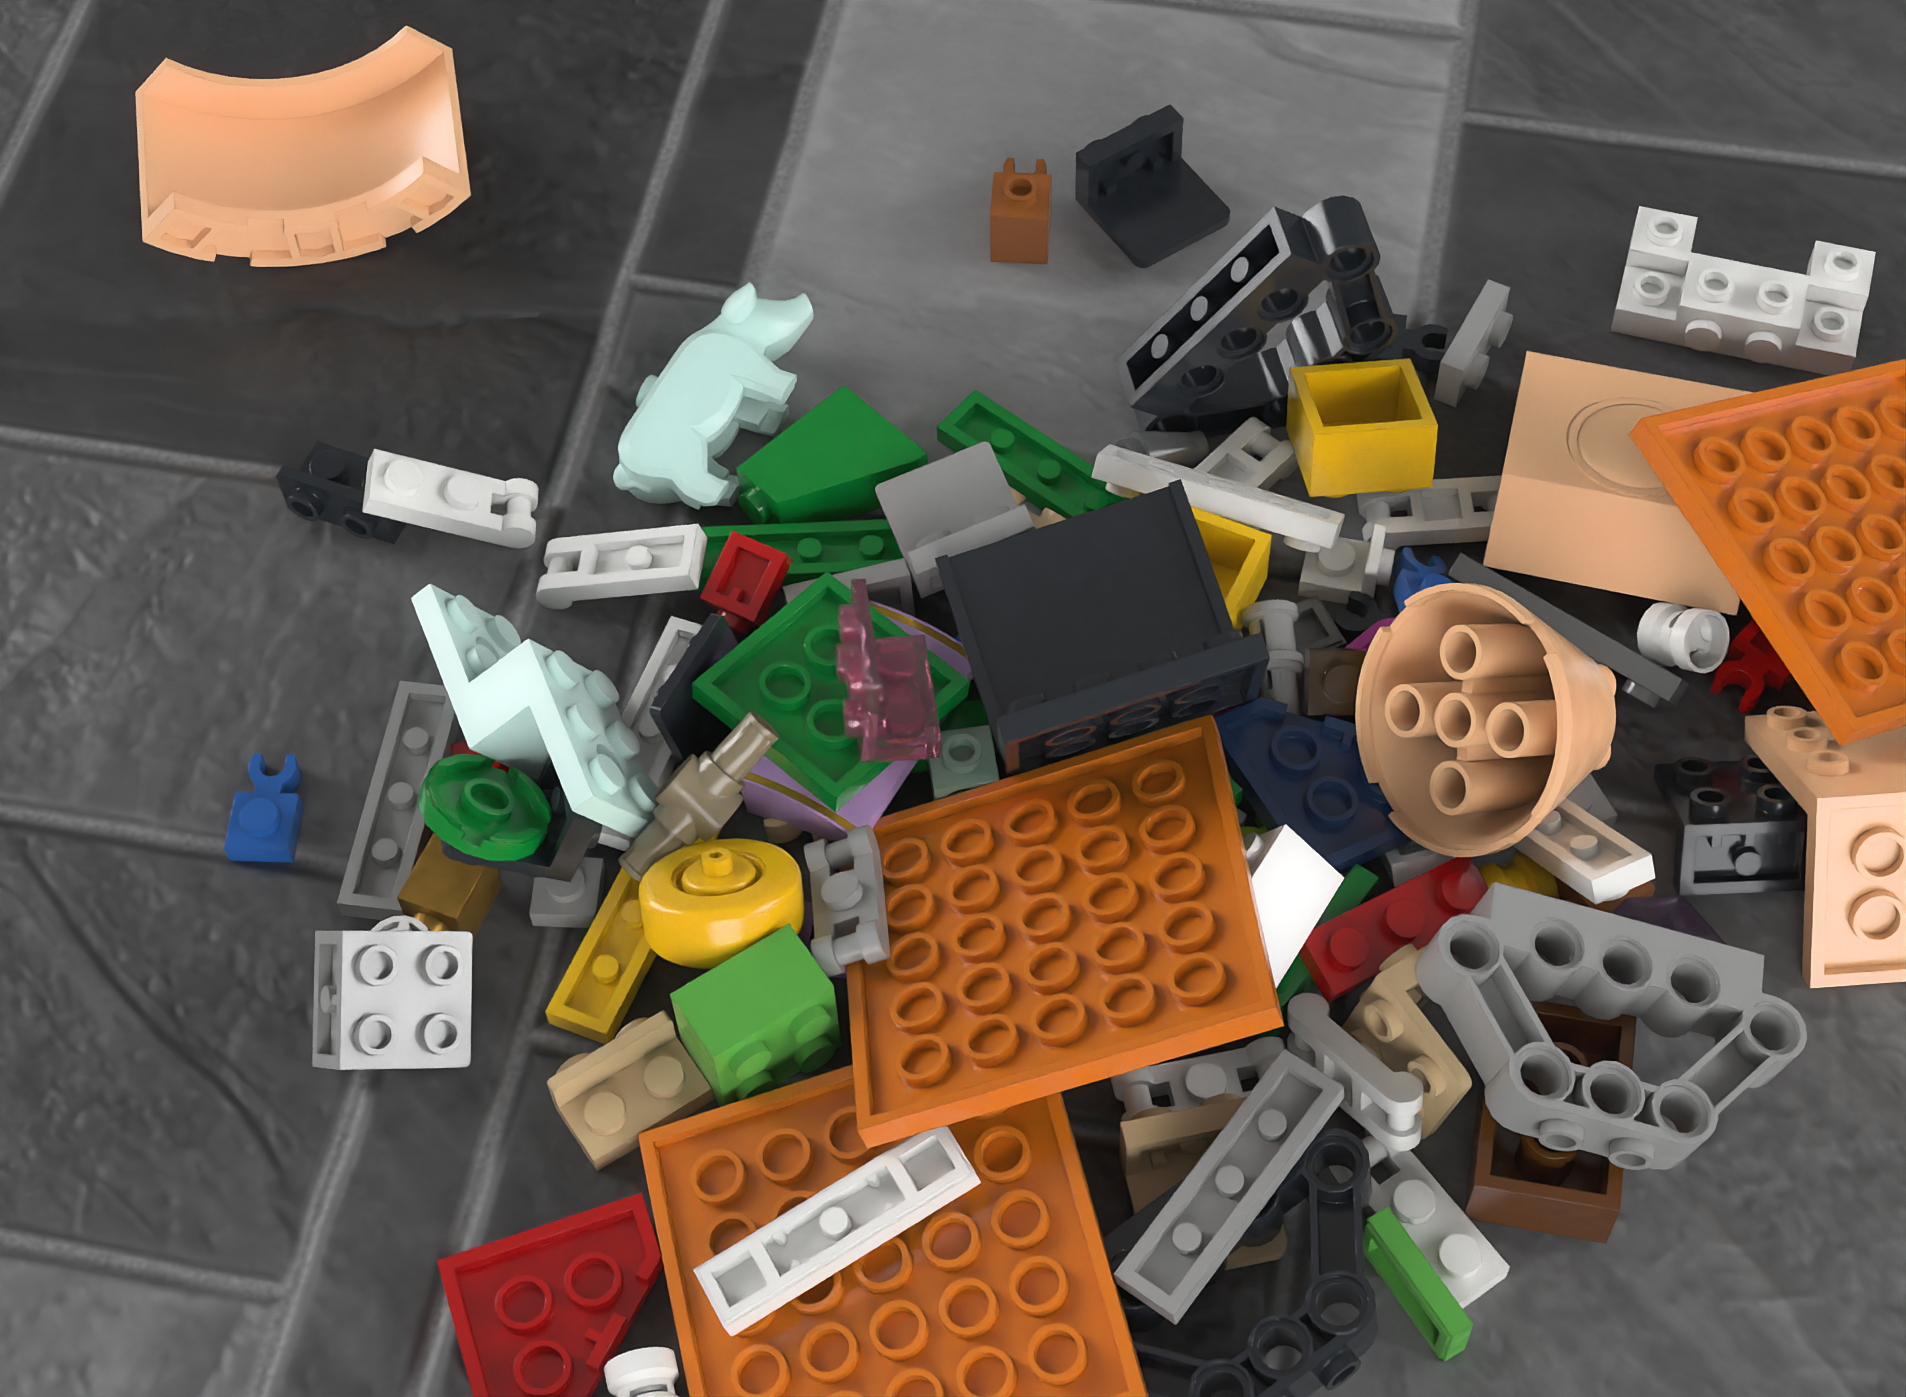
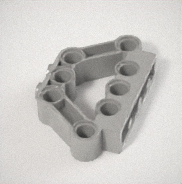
[1416,882,1807,1170]

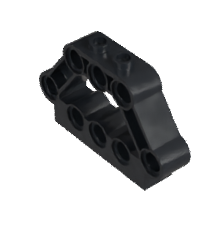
[1116,195,1399,437]
[1103,1128,1378,1397]

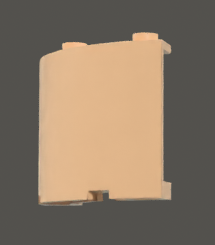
[135,25,471,267]

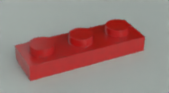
[1298,857,1489,1003]

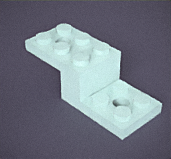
[411,584,659,839]

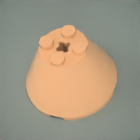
[1355,583,1616,857]

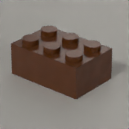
[1464,1001,1637,1244]

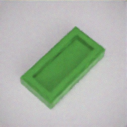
[1364,1207,1474,1362]

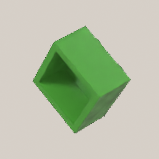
[670,924,842,1107]

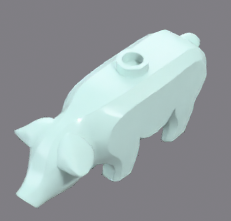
[613,282,814,510]

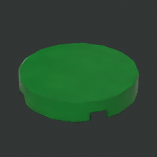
[418,754,551,861]

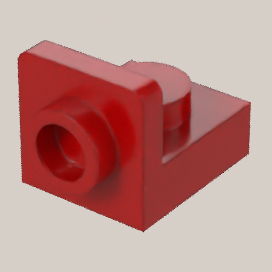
[700,531,793,636]

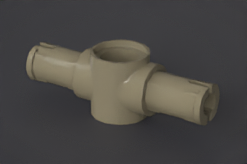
[618,710,779,882]

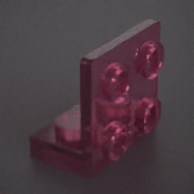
[835,579,942,763]

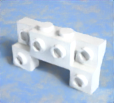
[1611,206,1876,376]

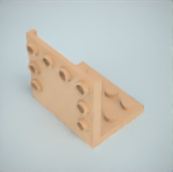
[1744,706,1906,988]

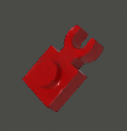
[1710,619,1793,714]

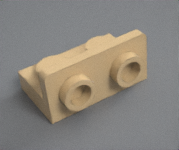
[547,1011,715,1172]

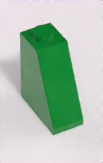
[736,385,928,525]

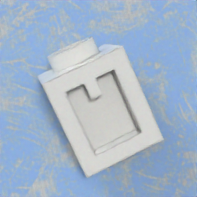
[1298,524,1395,604]

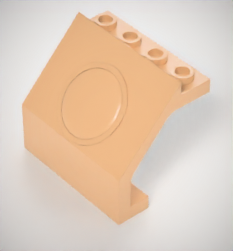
[1483,351,1754,616]

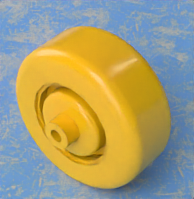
[638,838,806,969]

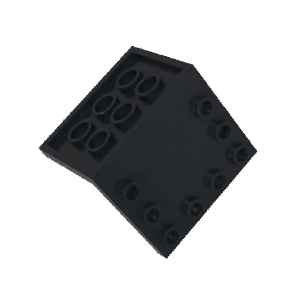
[935,479,1270,778]

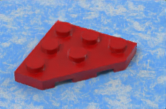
[437,1192,664,1397]

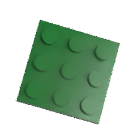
[692,572,970,813]

